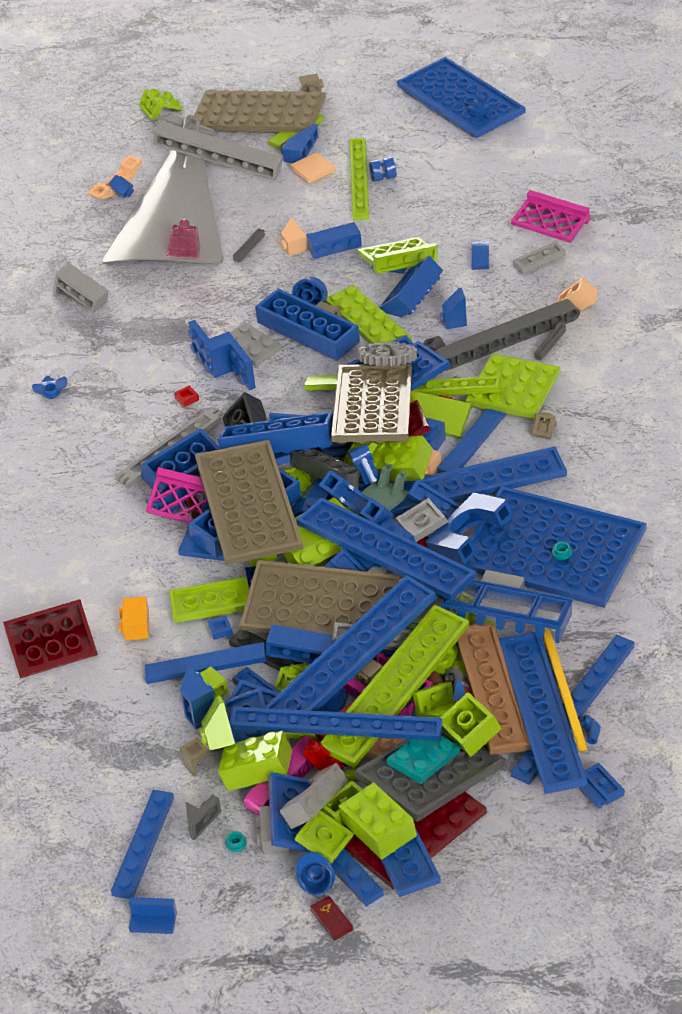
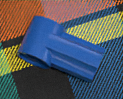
[348,444,380,485]

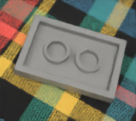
[230,322,282,367]

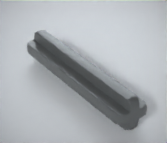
[233,228,265,262]
[534,323,566,360]

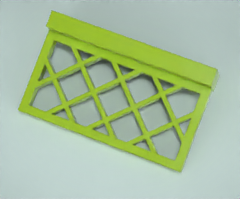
[358,237,438,274]

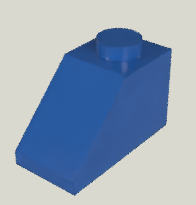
[440,288,467,330]

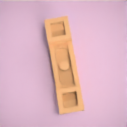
[88,155,142,200]

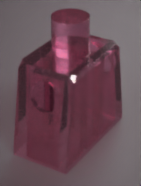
[167,219,201,258]

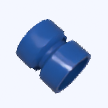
[369,156,397,182]

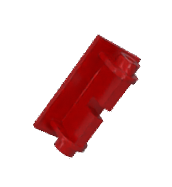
[303,739,344,771]

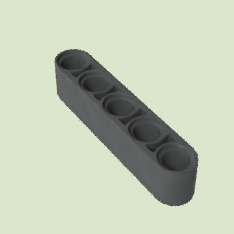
[291,448,359,489]

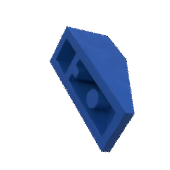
[281,124,319,163]

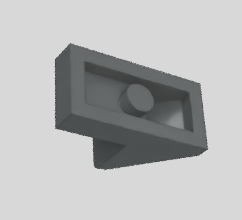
[185,794,222,840]

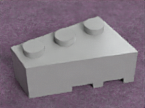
[53,263,109,313]

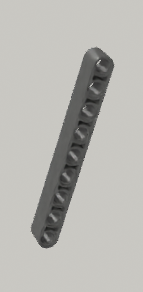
[435,299,580,371]

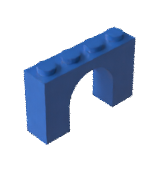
[425,492,513,564]

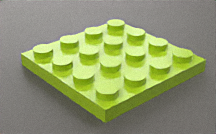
[466,353,561,419]

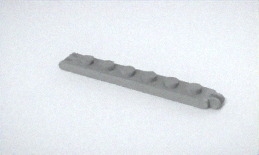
[115,408,224,488]

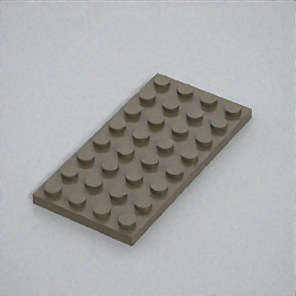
[194,89,326,133]
[331,364,412,443]
[195,440,303,565]
[240,560,404,635]

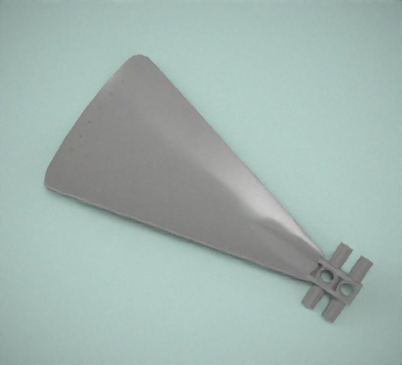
[102,114,223,264]

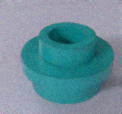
[552,542,572,560]
[225,831,247,852]

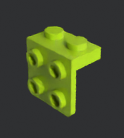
[413,682,457,718]

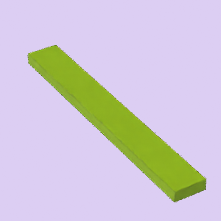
[349,138,369,220]

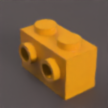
[119,596,149,641]

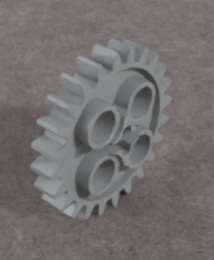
[358,342,417,367]

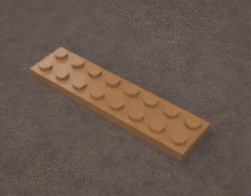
[456,623,531,755]

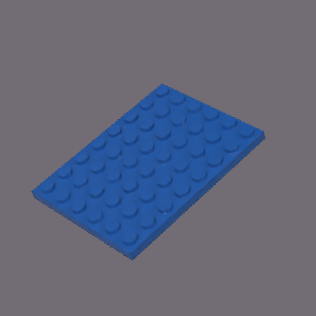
[459,486,647,608]

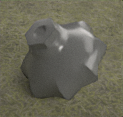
[444,667,467,691]

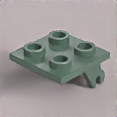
[362,462,409,511]

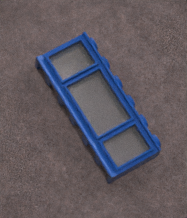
[441,579,573,643]

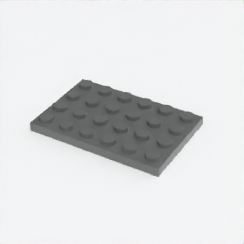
[354,730,506,822]

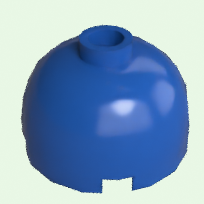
[292,277,328,305]

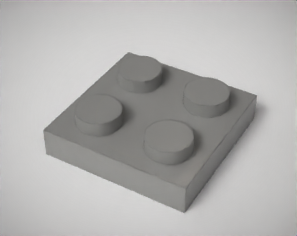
[396,498,448,542]

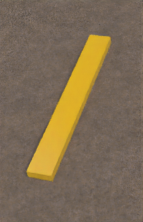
[543,628,587,752]

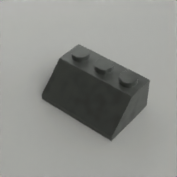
[223,392,267,427]

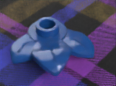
[32,376,68,399]

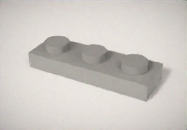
[513,242,566,274]

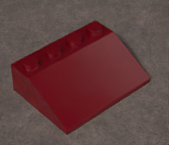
[3,599,98,678]

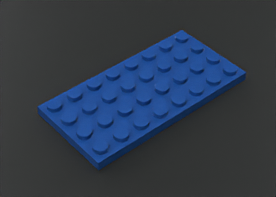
[397,57,526,138]

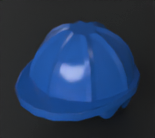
[296,852,336,895]

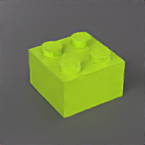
[440,693,502,757]

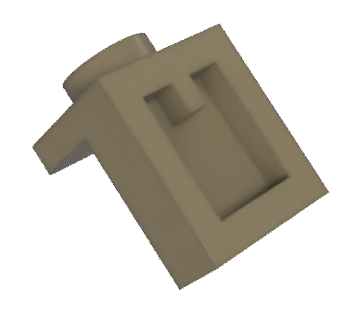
[532,412,557,439]

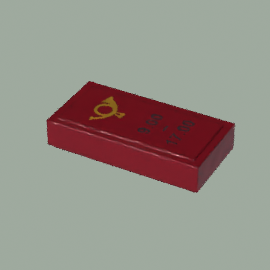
[310,896,353,941]

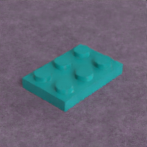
[387,736,460,784]

